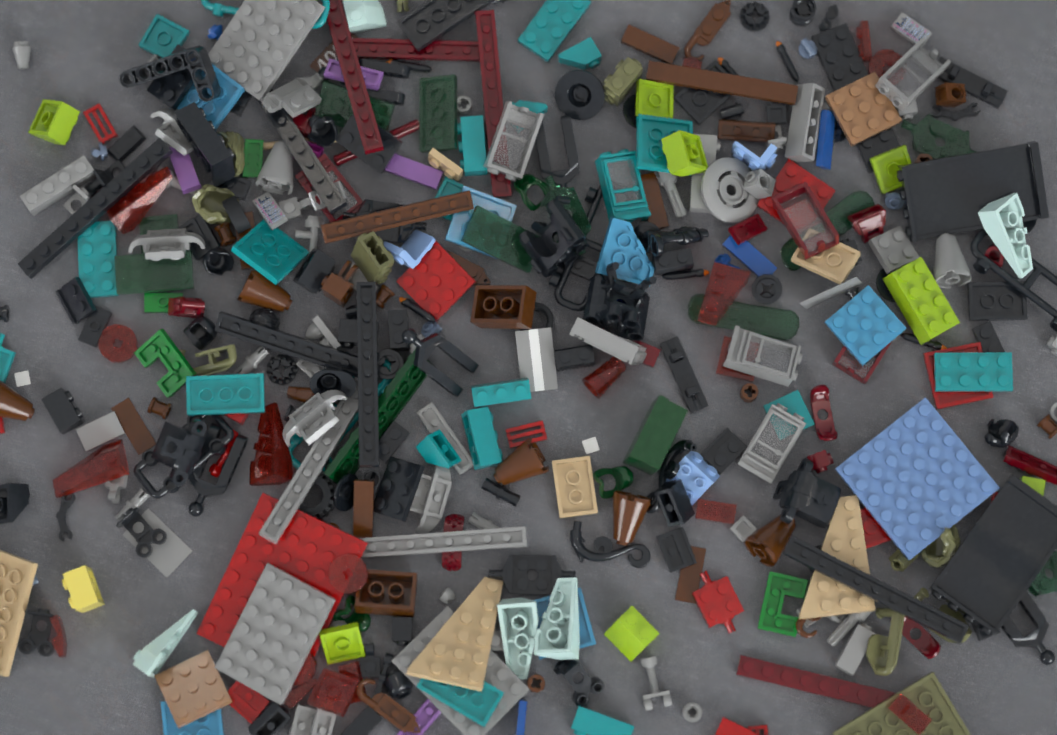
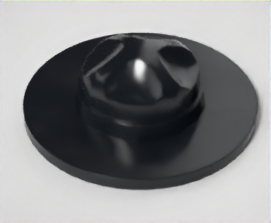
[555,70,605,120]

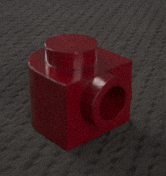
[985,243,1005,267]
[807,450,834,474]

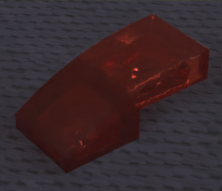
[49,615,67,658]
[888,694,932,735]

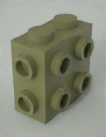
[603,57,643,107]
[351,231,395,284]

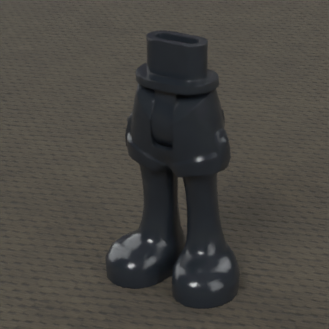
[641,226,709,257]

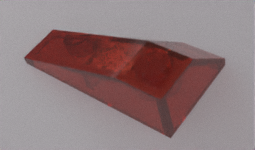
[107,166,173,235]
[250,402,293,486]
[53,439,130,498]

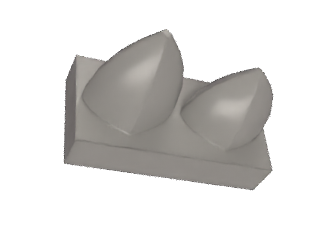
[305,315,342,350]

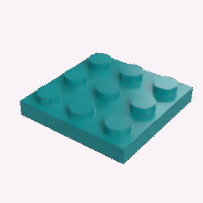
[636,114,693,176]
[231,219,309,285]

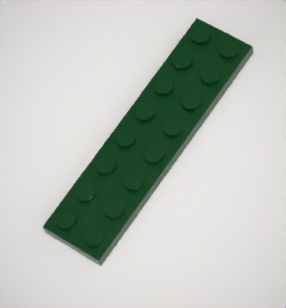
[324,349,434,484]

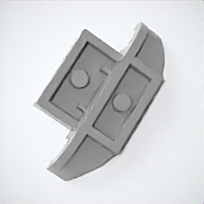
[261,72,323,118]
[150,108,193,156]
[128,228,206,261]
[282,390,348,447]
[410,465,452,534]
[289,690,337,735]

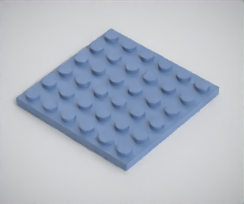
[835,397,999,561]

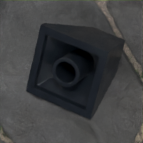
[0,483,30,524]

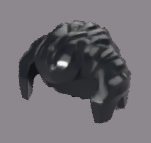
[308,115,338,147]
[984,419,1019,448]

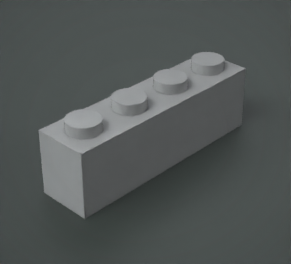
[785,83,825,162]
[689,134,720,213]
[20,155,96,216]

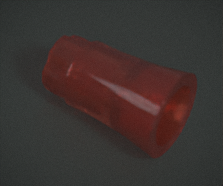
[582,356,626,399]

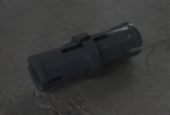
[481,478,521,506]

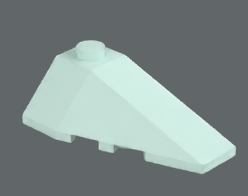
[343,0,387,34]
[978,193,1033,278]
[534,577,580,660]
[497,597,539,680]
[133,609,199,678]

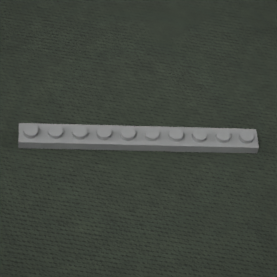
[259,377,358,544]
[360,526,528,558]

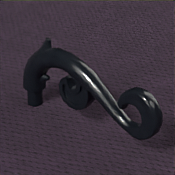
[647,440,697,514]
[570,521,650,568]

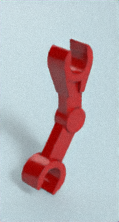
[209,430,238,478]

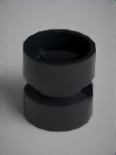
[789,0,816,27]

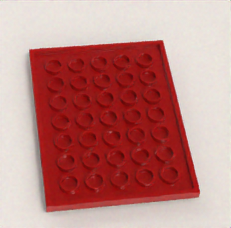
[196,492,368,684]

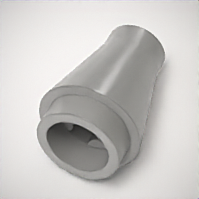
[12,41,31,69]

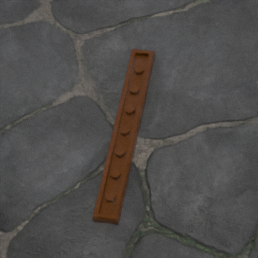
[646,61,798,105]
[320,190,474,244]

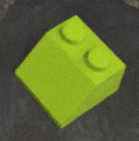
[28,99,80,146]
[661,130,708,177]
[604,606,660,662]

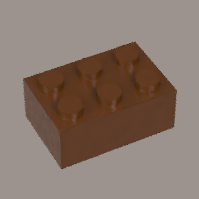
[470,285,537,329]
[355,569,418,617]

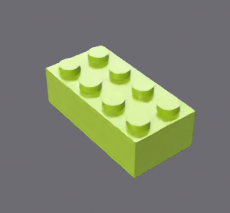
[883,257,960,345]

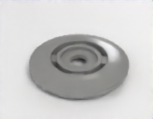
[701,157,759,223]

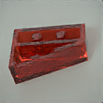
[697,262,751,326]

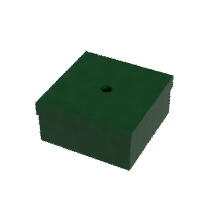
[623,395,688,475]

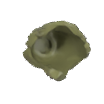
[217,131,245,177]
[192,184,239,224]
[921,525,960,568]

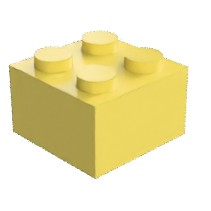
[62,565,105,613]

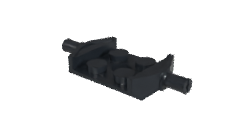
[342,199,427,243]
[489,554,576,595]

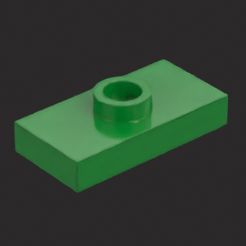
[243,139,264,178]
[144,293,183,313]

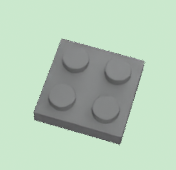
[868,226,919,274]

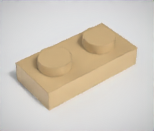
[428,148,463,182]

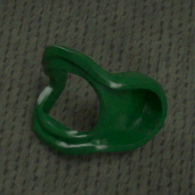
[514,174,552,211]
[593,466,634,499]
[333,595,371,632]

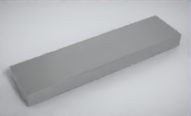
[416,402,474,476]

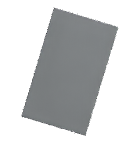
[76,411,125,452]

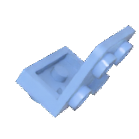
[731,141,777,171]
[383,230,436,269]
[666,451,720,506]

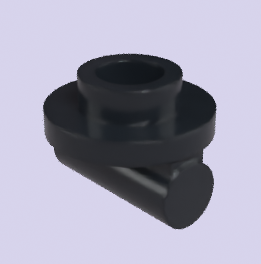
[345,305,357,320]

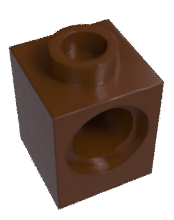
[935,82,966,107]

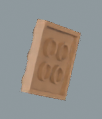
[825,72,902,147]
[154,650,232,728]

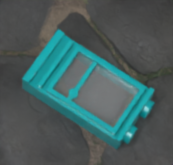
[595,149,651,222]

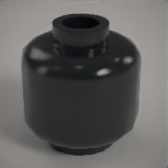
[384,669,413,699]

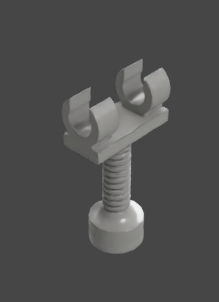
[641,656,672,711]

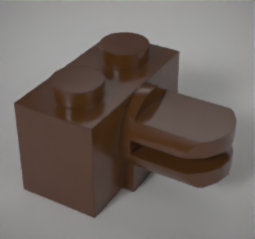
[321,260,358,308]

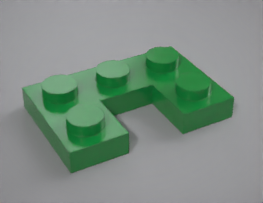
[134,329,197,398]
[757,571,808,637]

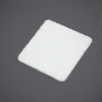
[14,370,31,387]
[582,437,600,454]

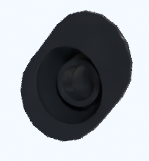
[310,368,357,398]

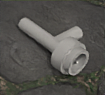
[294,216,324,254]

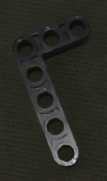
[119,46,221,102]

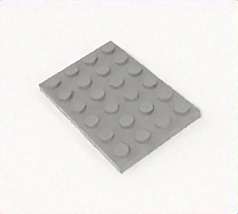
[208,0,326,102]
[215,563,336,705]
[391,606,530,735]

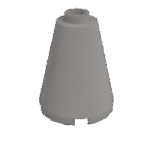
[255,140,293,195]
[933,233,971,289]

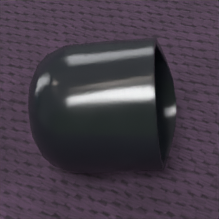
[183,316,218,350]

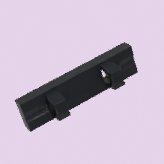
[938,57,1008,109]
[660,336,709,414]

